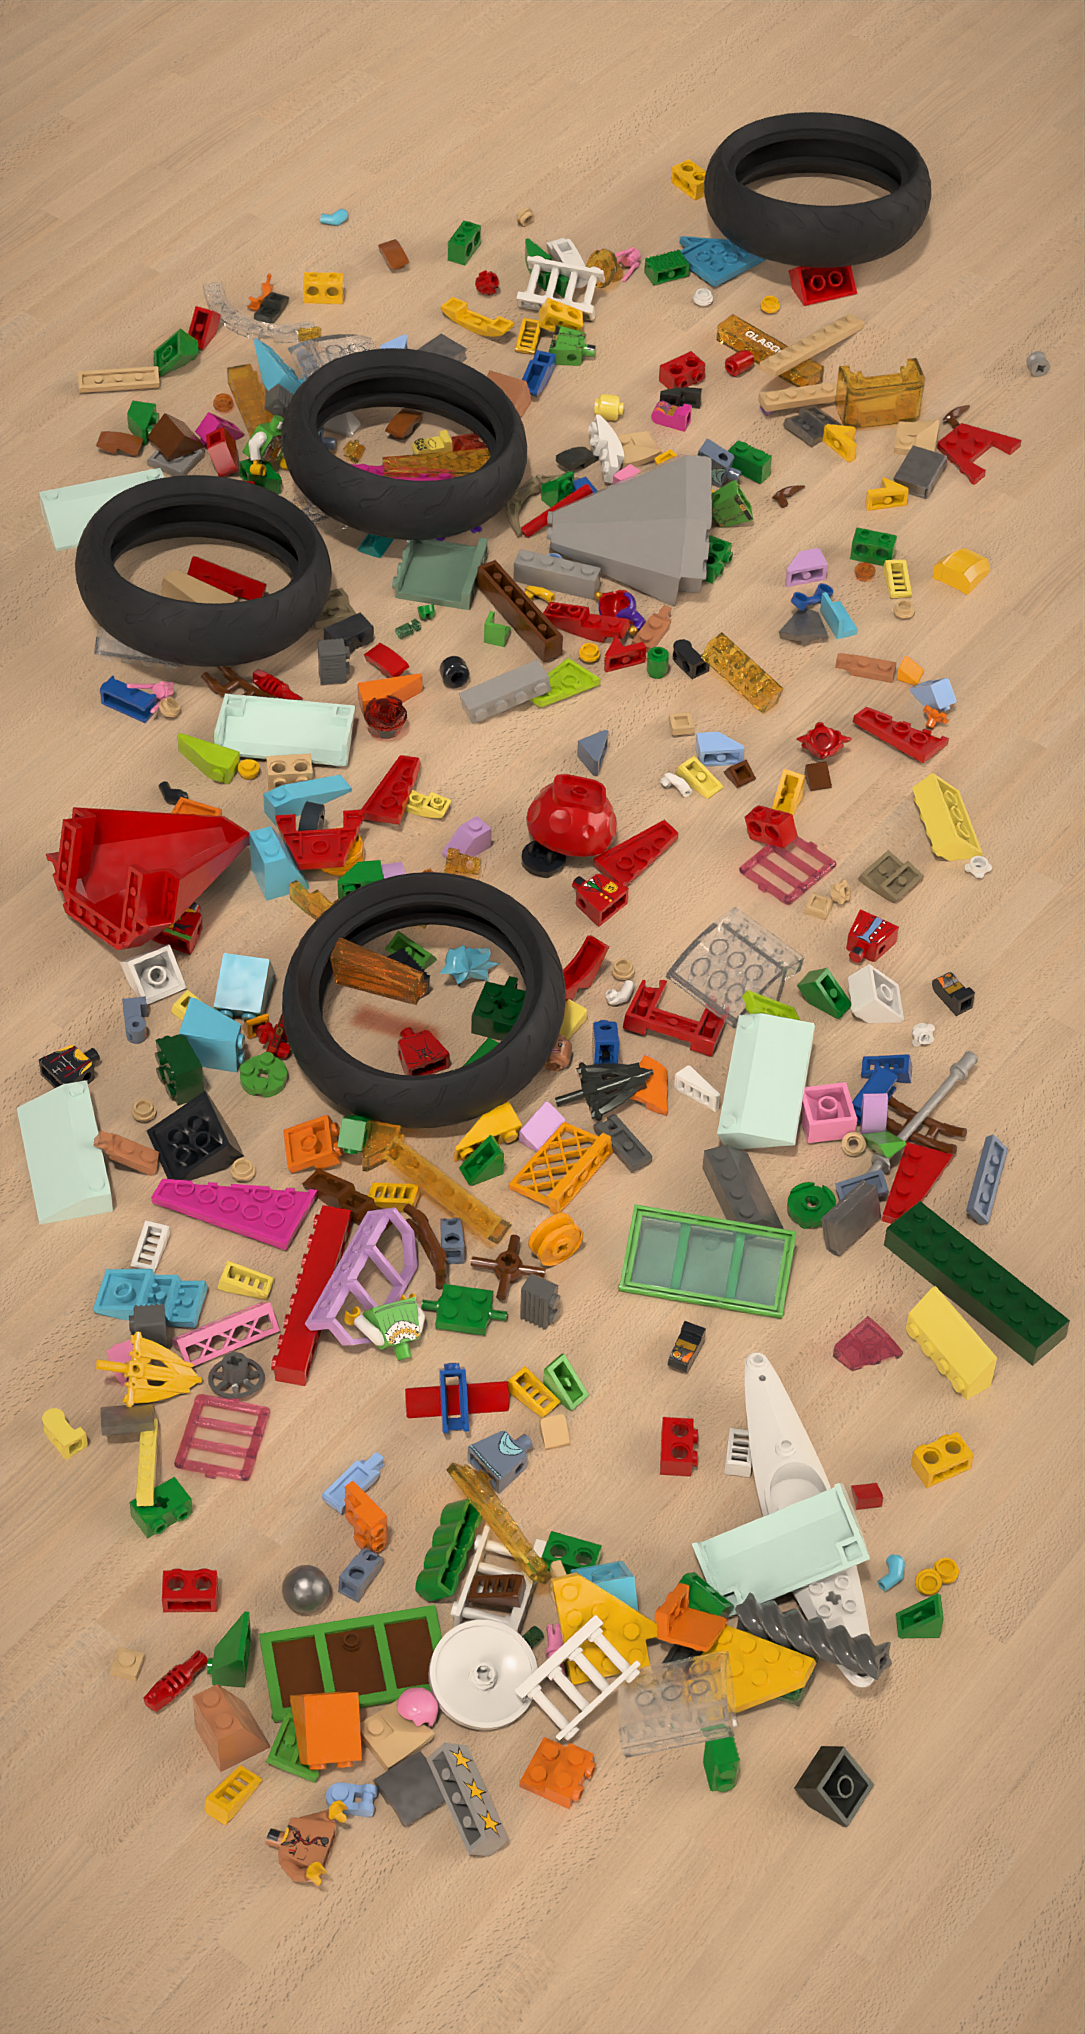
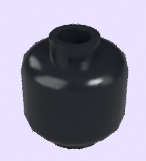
[439,656,470,688]

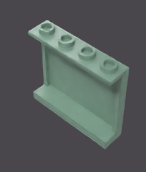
[392,538,488,610]

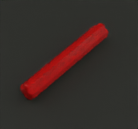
[521,484,593,537]

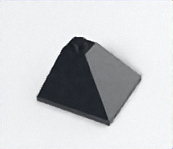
[147,1091,244,1181]

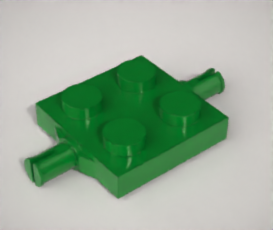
[421,1284,508,1336]

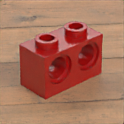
[659,351,706,389]
[744,805,798,848]
[660,1417,698,1477]
[162,1568,218,1613]

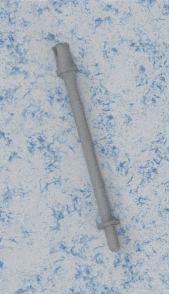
[865,1051,978,1174]

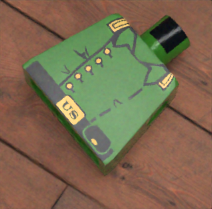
[549,325,596,366]
[712,480,753,528]

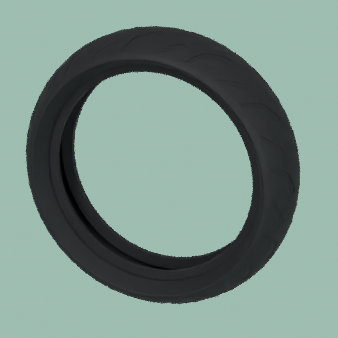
[704,112,932,268]
[281,348,527,540]
[75,475,332,667]
[282,872,566,1129]

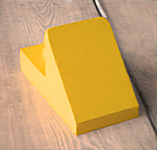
[823,424,857,463]
[865,477,909,511]

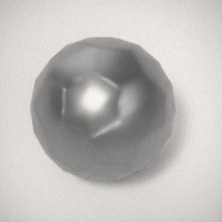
[282,1565,330,1613]

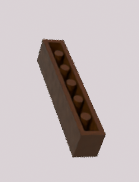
[477,560,563,662]

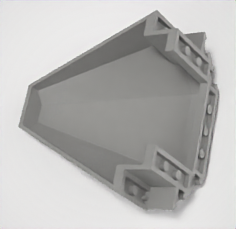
[547,454,712,607]

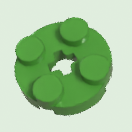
[240,1052,287,1098]

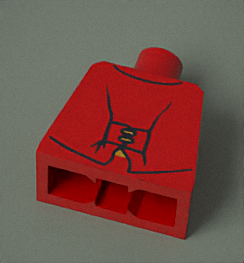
[397,1027,450,1076]

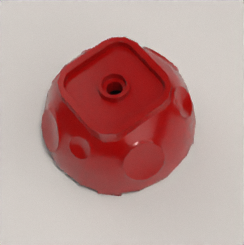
[526,774,617,857]

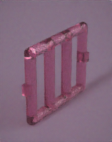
[739,836,837,905]
[174,1394,270,1481]

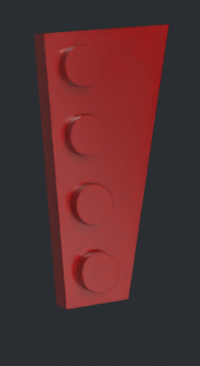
[853,706,949,763]
[362,755,421,825]
[593,819,678,887]
[881,1142,953,1224]

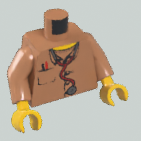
[266,1800,348,1885]

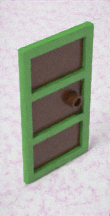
[259,1605,442,1723]

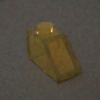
[362,1120,405,1172]

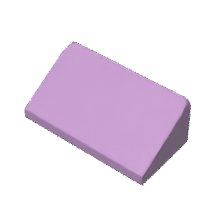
[519,1101,566,1152]

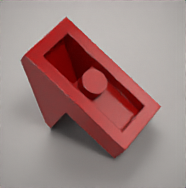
[604,636,646,673]

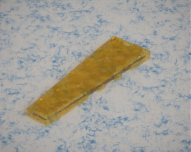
[446,1462,552,1584]

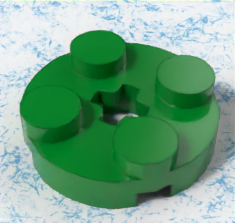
[787,1182,836,1229]

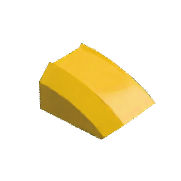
[932,548,991,595]

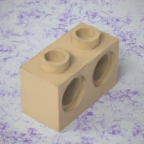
[266,753,313,791]

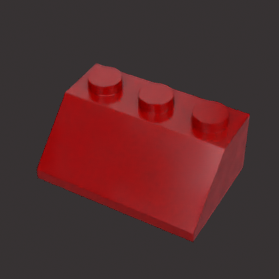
[788,266,857,306]

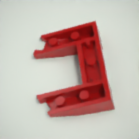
[623,980,731,1057]

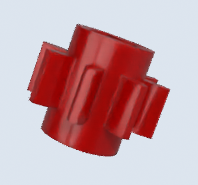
[475,270,499,296]

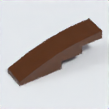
[302,1169,393,1235]

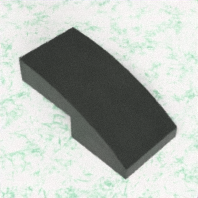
[254,292,289,326]
[660,387,702,409]
[556,447,599,471]

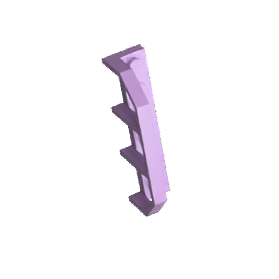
[305,1208,418,1346]

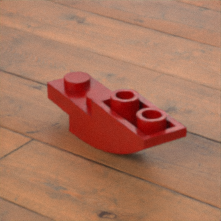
[543,602,630,643]

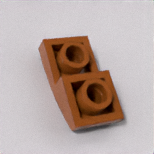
[378,239,409,270]
[385,408,424,439]
[96,431,143,457]

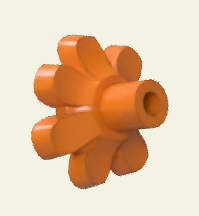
[923,705,949,729]

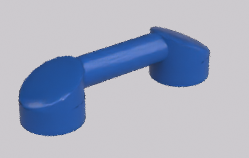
[790,583,834,611]

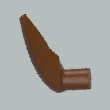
[943,405,970,429]
[772,485,805,508]

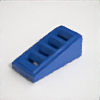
[861,1054,912,1083]

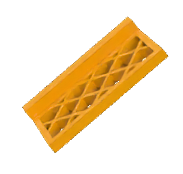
[508,1122,613,1214]

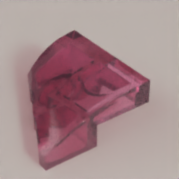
[833,1316,903,1371]

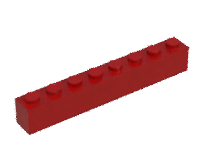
[271,1205,352,1386]

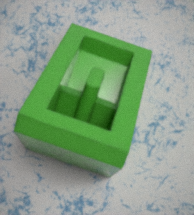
[543,1354,589,1411]

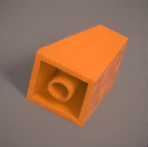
[290,1691,362,1770]

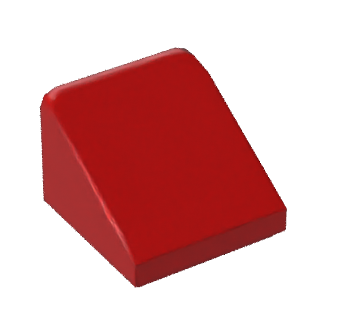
[851,1483,883,1510]

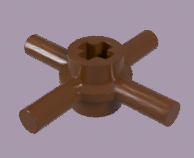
[470,1235,546,1300]

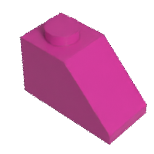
[195,412,244,446]

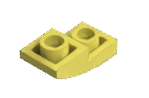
[405,790,452,818]

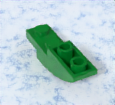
[525,238,569,298]

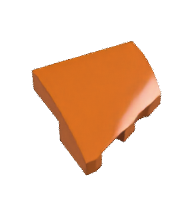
[630,1055,668,1116]

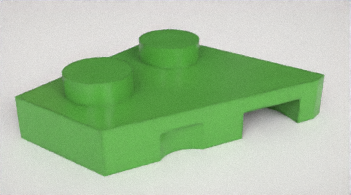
[266,1711,318,1783]

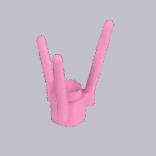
[599,247,641,282]
[127,681,174,713]

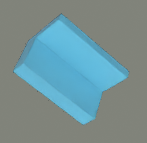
[820,592,857,639]

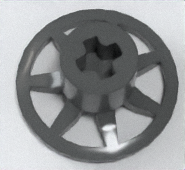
[208,1352,264,1399]

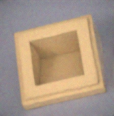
[539,1414,571,1450]

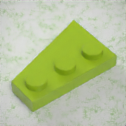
[530,658,601,708]
[742,990,800,1020]

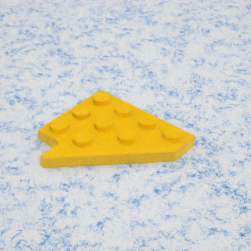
[551,1572,657,1685]
[682,1625,817,1727]

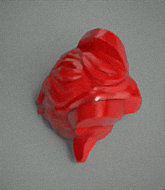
[796,722,852,760]

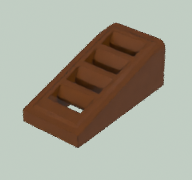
[467,1574,526,1608]

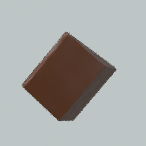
[148,413,204,462]

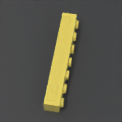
[136,1419,158,1506]

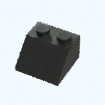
[794,1746,874,1827]

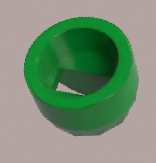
[417,604,435,620]

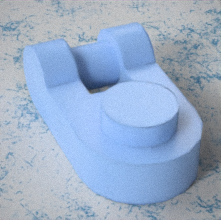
[326,1782,378,1817]

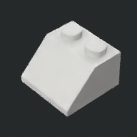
[120,945,186,1005]
[848,964,904,1023]

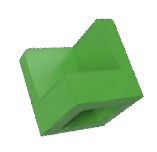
[484,611,511,647]

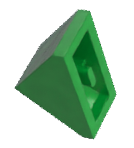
[459,1135,504,1186]
[895,1593,944,1639]

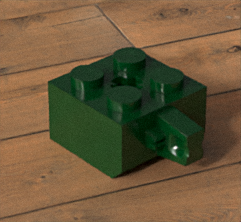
[471,976,526,1041]
[155,1034,204,1106]

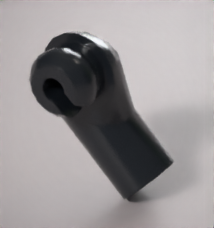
[159,781,188,804]

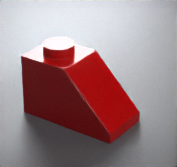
[188,306,221,350]

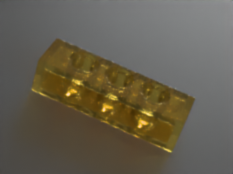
[701,632,784,714]

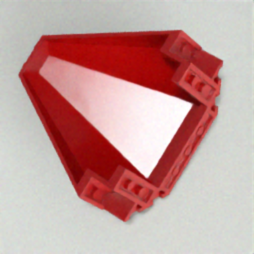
[46,807,250,951]

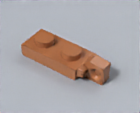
[632,605,672,653]
[835,653,897,683]
[93,1131,159,1176]

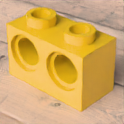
[671,159,706,201]
[303,272,343,304]
[538,297,583,332]
[910,1431,974,1489]

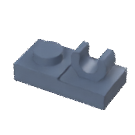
[835,1169,890,1200]

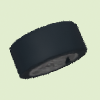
[298,801,325,831]

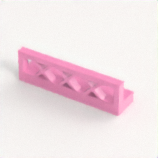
[171,1301,280,1366]

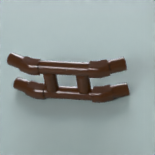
[201,666,276,698]
[886,1096,967,1154]
[403,1203,447,1290]

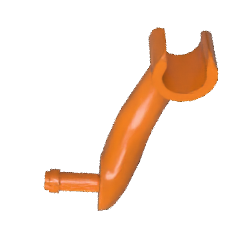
[247,274,273,311]

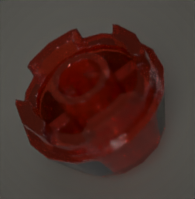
[364,695,408,739]

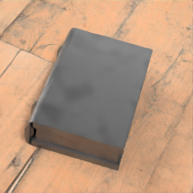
[418,333,467,362]
[893,445,947,499]
[821,1179,881,1256]

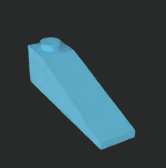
[263,775,352,826]

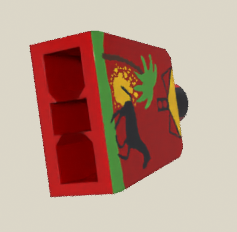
[151,902,203,955]

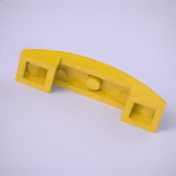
[440,297,515,337]

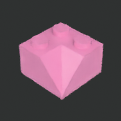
[801,1082,857,1143]

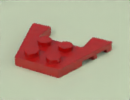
[937,423,1022,485]
[275,809,364,870]

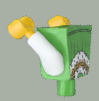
[242,415,288,476]
[344,1293,425,1361]

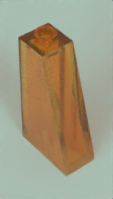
[330,938,427,1006]

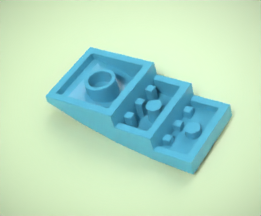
[93,1269,208,1327]

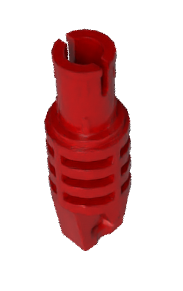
[252,669,303,701]
[143,1650,208,1712]

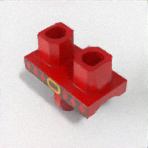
[255,1014,290,1060]

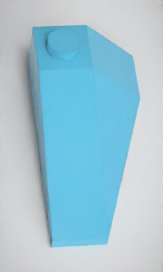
[254,338,305,395]

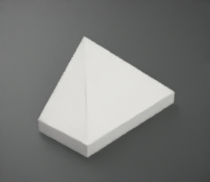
[323,411,361,437]

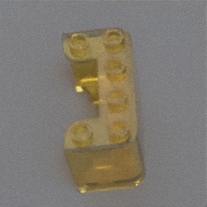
[835,358,925,429]

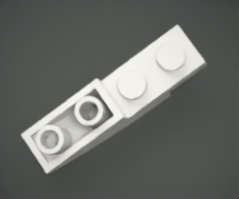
[546,238,589,288]
[588,414,625,483]

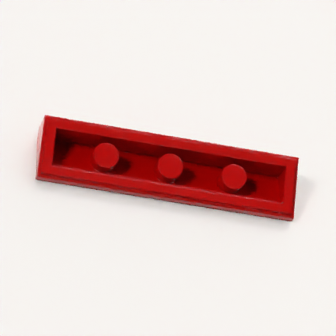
[405,1381,509,1419]

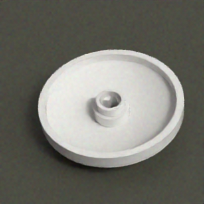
[428,1620,538,1730]

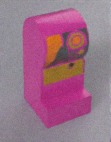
[651,401,692,432]

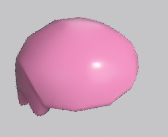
[396,1687,439,1727]

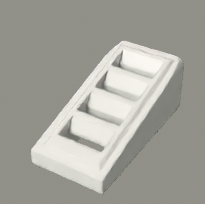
[674,1065,720,1112]
[130,1220,170,1273]
[724,1428,752,1477]

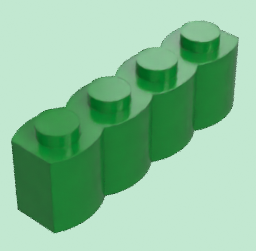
[415,1498,483,1602]

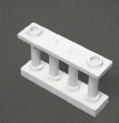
[517,256,605,321]
[451,1525,547,1634]
[514,1615,641,1741]

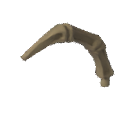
[505,474,580,537]

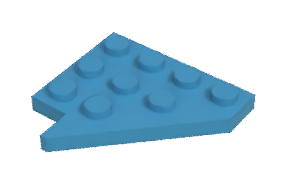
[679,236,767,287]

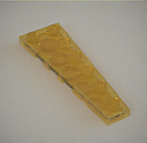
[382,449,491,478]

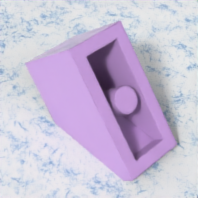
[785,548,828,587]
[442,816,491,868]

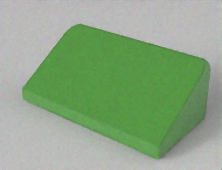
[385,931,437,969]
[862,1131,906,1159]

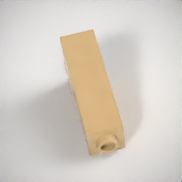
[161,569,239,603]

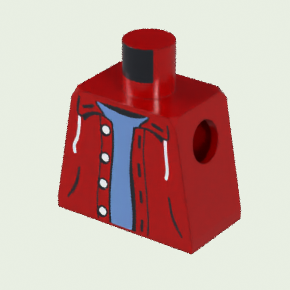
[846,909,899,963]

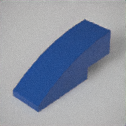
[522,350,556,397]

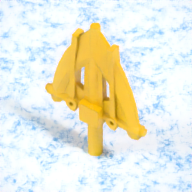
[95,1332,202,1407]

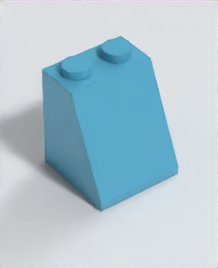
[249,826,309,901]
[214,953,275,1021]
[179,997,246,1073]
[570,1561,638,1611]

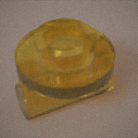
[343,439,365,464]

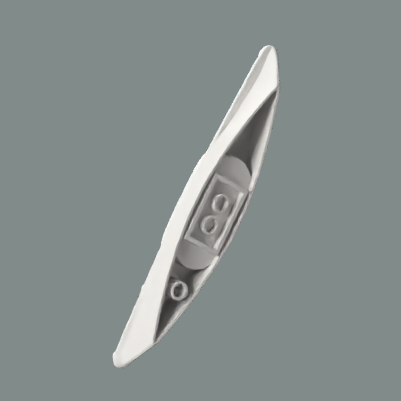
[744,1353,874,1688]

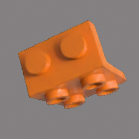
[654,1583,727,1651]

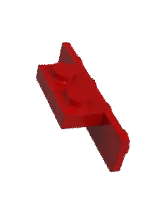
[187,556,267,600]

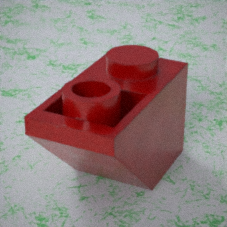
[206,427,239,477]

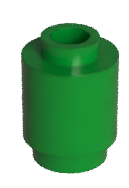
[646,647,669,679]

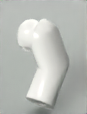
[660,772,692,797]
[605,980,635,1005]

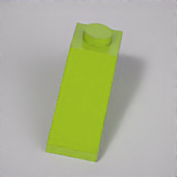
[177,733,240,784]

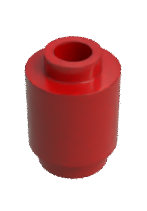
[725,350,754,376]

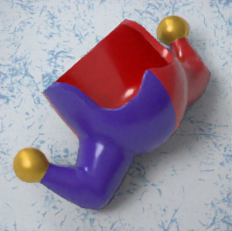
[594,590,646,635]

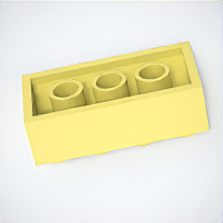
[912,773,983,861]
[906,1286,997,1400]

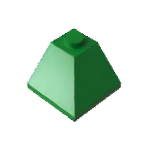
[154,328,198,378]
[207,1612,252,1688]

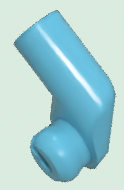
[320,209,348,226]
[878,1554,905,1592]

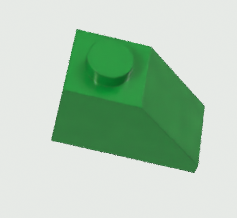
[797,968,852,1019]

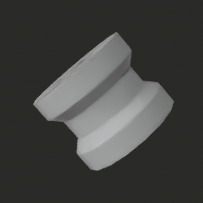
[1026,351,1050,377]

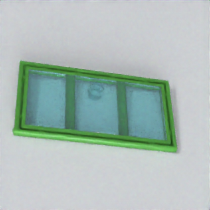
[618,1204,797,1319]

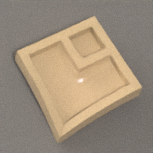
[894,419,940,455]
[617,431,663,469]
[360,1700,434,1771]

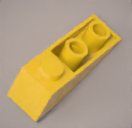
[453,1101,522,1162]

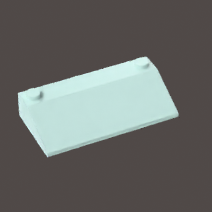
[39,468,164,551]
[214,694,356,766]
[717,1013,815,1149]
[17,1080,113,1225]
[692,1483,871,1618]

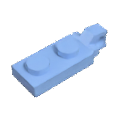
[322,1452,384,1515]

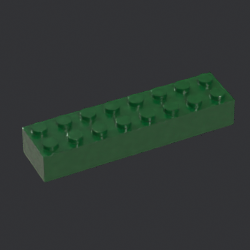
[884,1201,1070,1366]

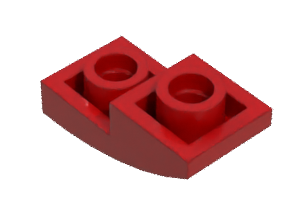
[364,643,410,678]

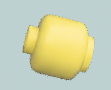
[594,394,624,421]

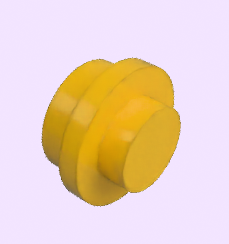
[760,296,780,313]
[579,643,600,662]
[238,759,260,780]
[932,1558,959,1584]
[915,1568,942,1595]

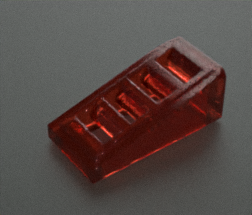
[451,433,487,460]

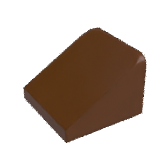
[723,760,756,788]
[804,762,832,791]

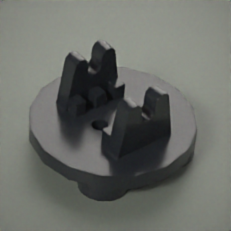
[521,840,566,878]

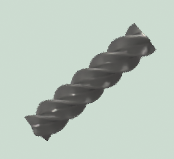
[735,1592,892,1680]

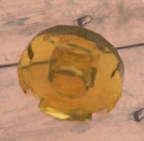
[586,248,624,288]

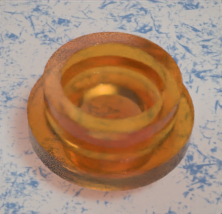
[213,393,233,412]
[854,562,876,582]

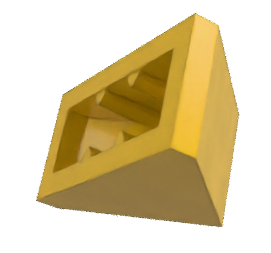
[772,769,805,816]

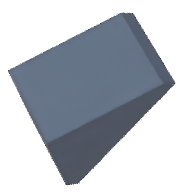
[577,730,609,777]

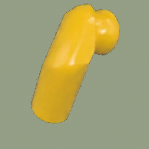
[525,585,556,603]

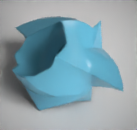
[439,945,500,985]

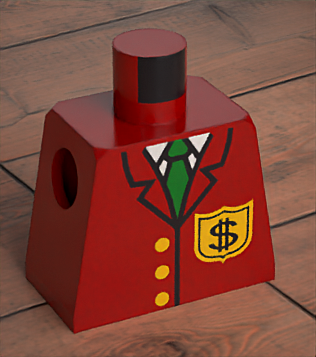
[572,874,629,927]

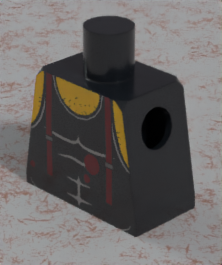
[39,1045,100,1088]

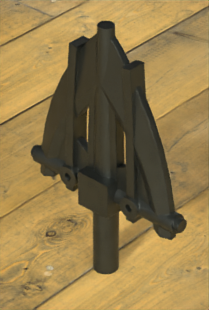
[555,1062,654,1121]

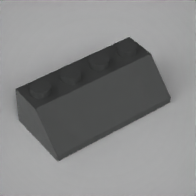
[702,1144,783,1241]

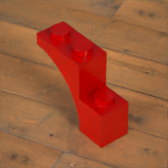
[563,935,610,1001]

